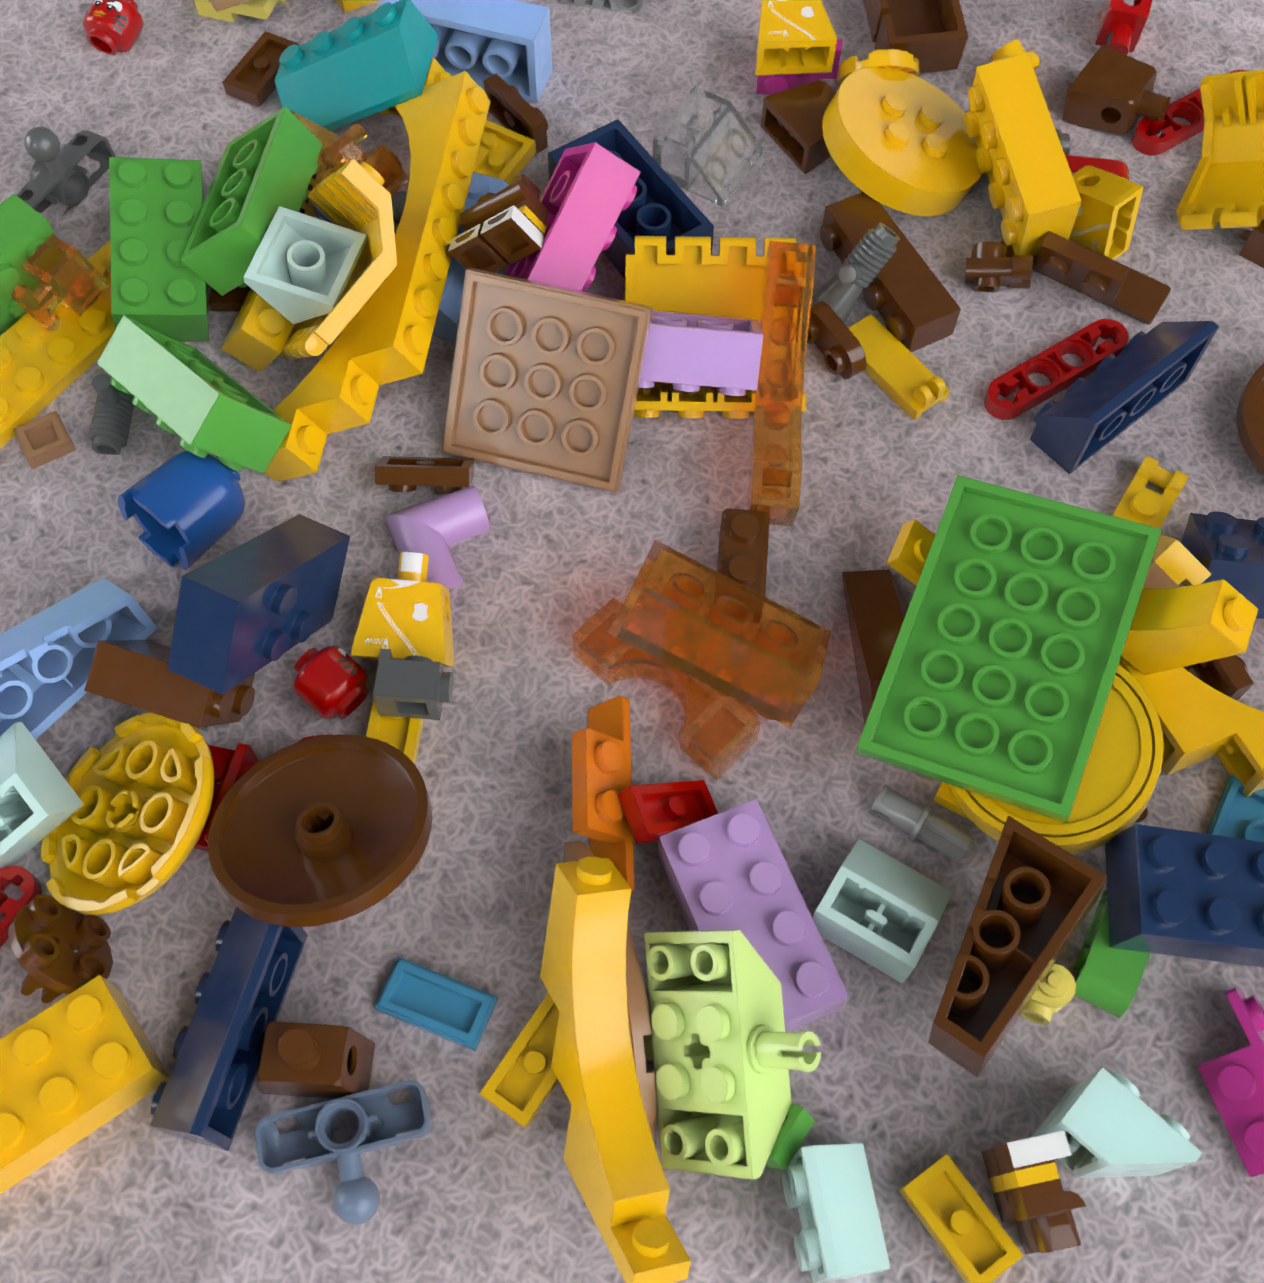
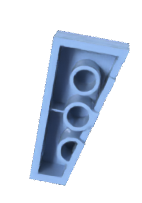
[0,578,158,740]

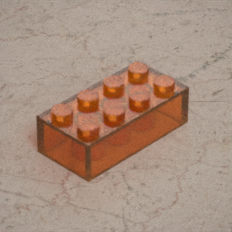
[608,540,831,727]

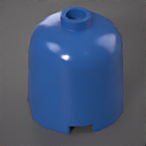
[118,451,245,570]

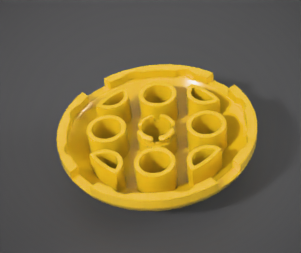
[41,712,214,915]

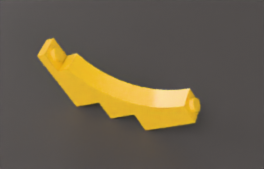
[886,519,1258,675]
[1119,657,1264,797]
[540,857,691,1283]

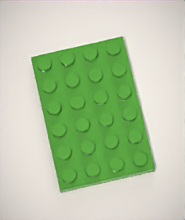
[857,475,1162,823]

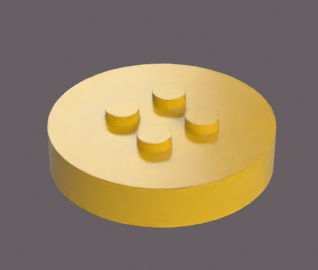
[822,67,982,216]
[949,664,1164,854]

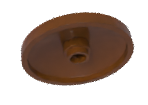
[208,735,432,927]

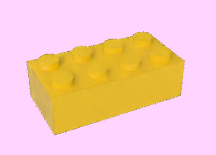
[964,52,1081,255]
[0,975,169,1194]

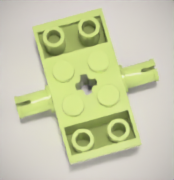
[643,930,821,1180]

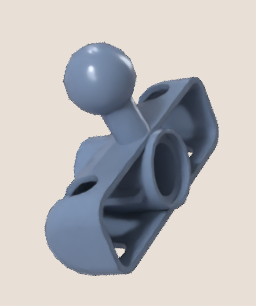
[255,1080,432,1225]

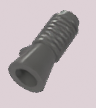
[812,223,900,323]
[89,354,134,455]

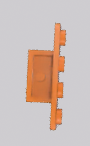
[572,695,635,893]

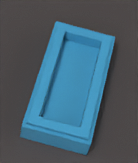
[374,957,498,1052]

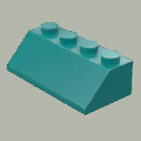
[275,0,439,137]

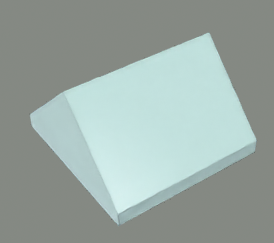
[244,206,367,324]

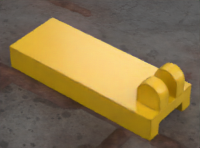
[849,314,950,421]
[479,992,559,1128]

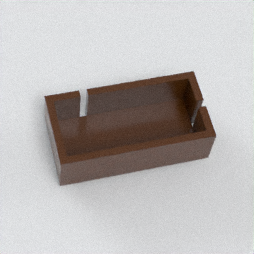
[863,0,968,73]

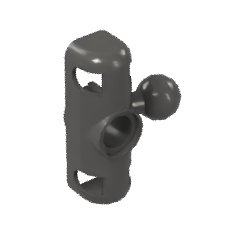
[17,127,115,215]

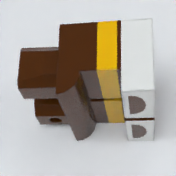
[448,174,549,273]
[981,1131,1086,1254]

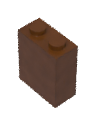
[84,640,255,728]

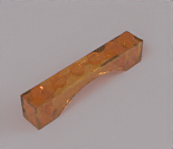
[747,241,816,526]

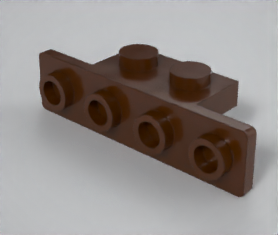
[1000,231,1171,325]

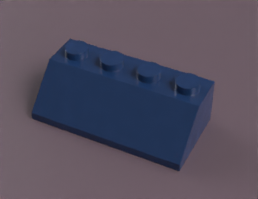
[1030,321,1219,475]
[150,906,308,1151]

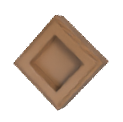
[13,411,76,469]

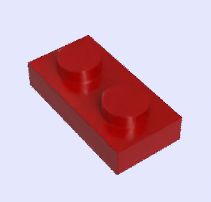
[617,780,718,844]

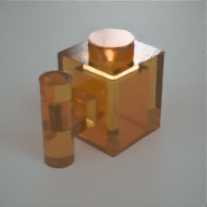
[321,123,410,196]
[11,234,110,332]

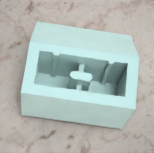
[0,721,84,869]
[812,839,952,984]
[1032,1067,1202,1178]
[782,1143,891,1283]

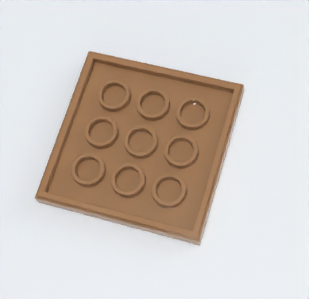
[441,268,653,493]

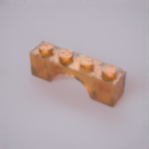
[572,597,761,781]

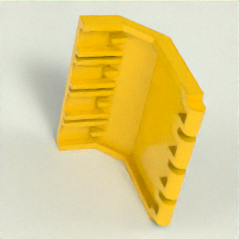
[1176,69,1264,230]
[279,159,397,359]
[625,236,807,419]

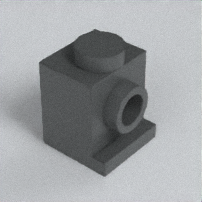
[373,648,454,720]

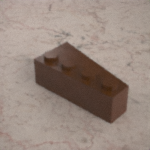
[928,815,1108,1078]

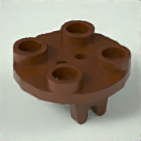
[8,894,113,1003]

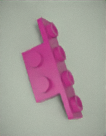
[1197,988,1264,1178]

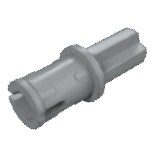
[869,784,973,861]

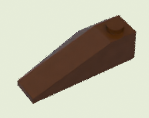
[842,569,909,725]

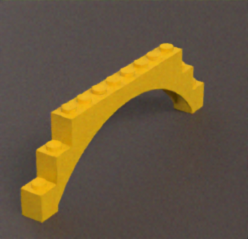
[265,57,490,481]

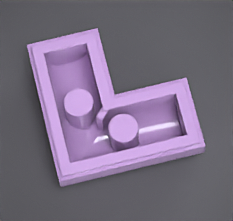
[386,485,490,589]

